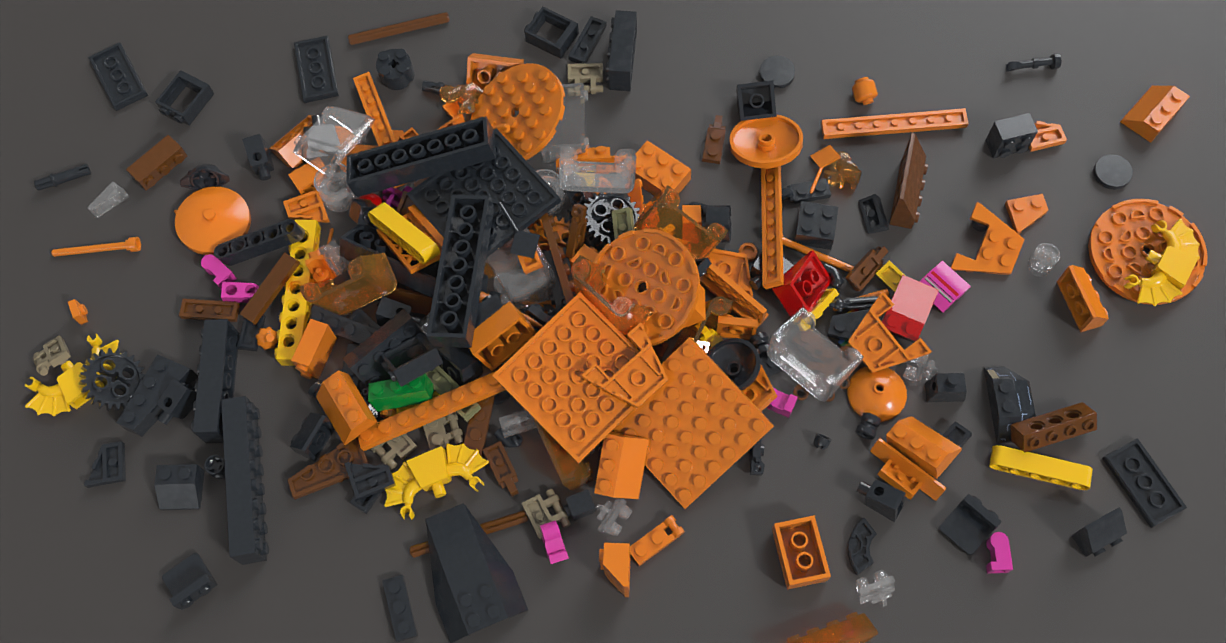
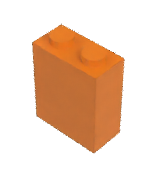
[291,319,337,379]

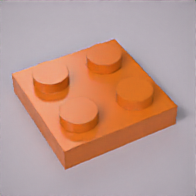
[716,314,758,340]

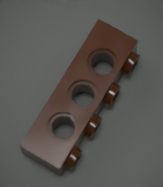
[1011,402,1097,453]

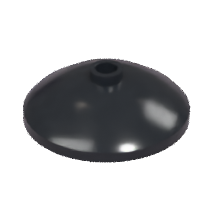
[707,338,761,391]

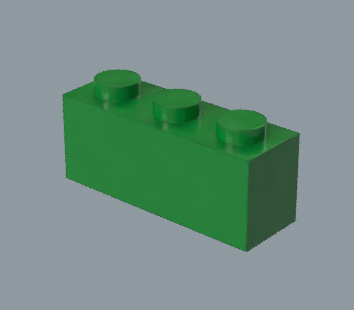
[368,374,434,412]

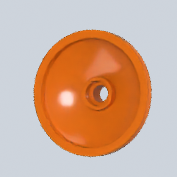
[847,366,907,422]

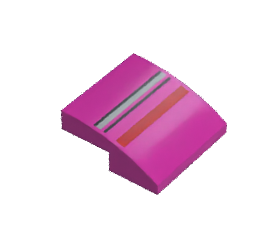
[919,261,971,313]

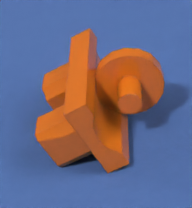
[305,250,335,284]

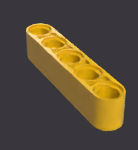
[368,202,440,265]
[989,445,1092,490]

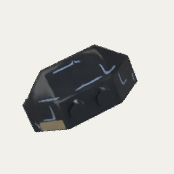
[984,366,1036,444]

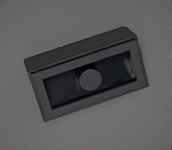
[859,194,889,234]

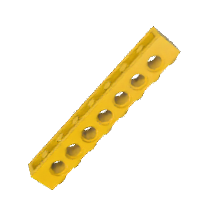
[274,220,321,366]

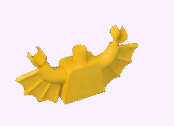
[1124,219,1200,306]
[25,333,121,416]
[384,443,489,520]

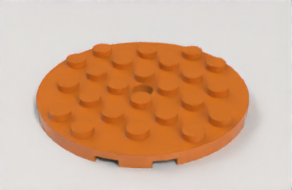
[471,63,565,160]
[1088,199,1207,305]
[586,228,700,347]

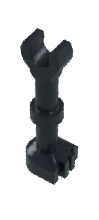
[1006,53,1062,72]

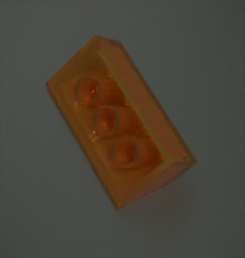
[532,417,593,491]
[787,612,878,643]

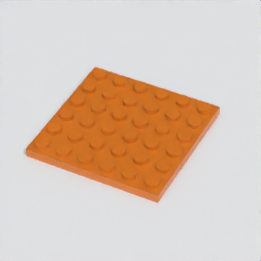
[492,292,640,464]
[613,337,774,509]

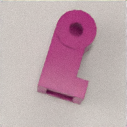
[201,254,237,290]
[221,282,259,303]
[767,388,798,418]
[540,520,569,564]
[986,532,1013,573]

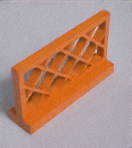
[376,205,444,274]
[700,261,769,328]

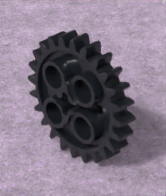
[584,189,642,245]
[79,348,145,411]

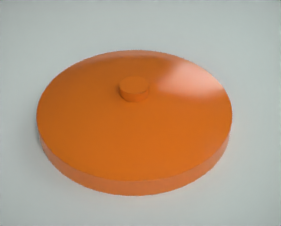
[730,115,803,168]
[175,187,251,255]

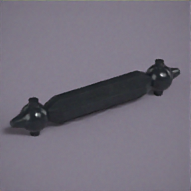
[829,293,893,312]

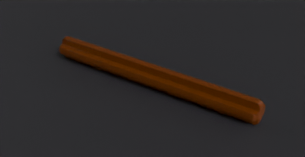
[348,12,450,45]
[409,510,528,558]

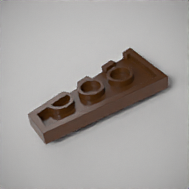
[288,437,369,500]

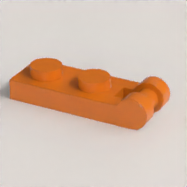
[630,515,685,566]

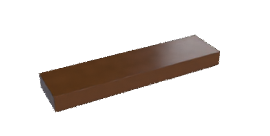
[240,252,300,325]

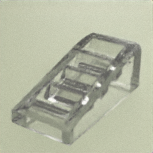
[88,182,129,218]

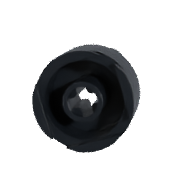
[376,49,415,90]
[702,205,732,243]

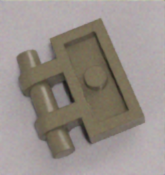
[568,63,603,95]
[33,335,71,376]
[423,413,464,451]
[370,433,417,469]
[522,489,571,540]

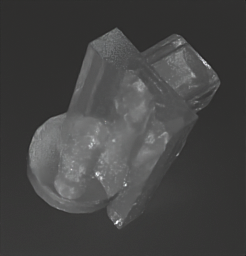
[318,239,353,276]
[903,354,938,387]
[499,410,539,438]
[596,498,632,536]
[856,570,895,607]

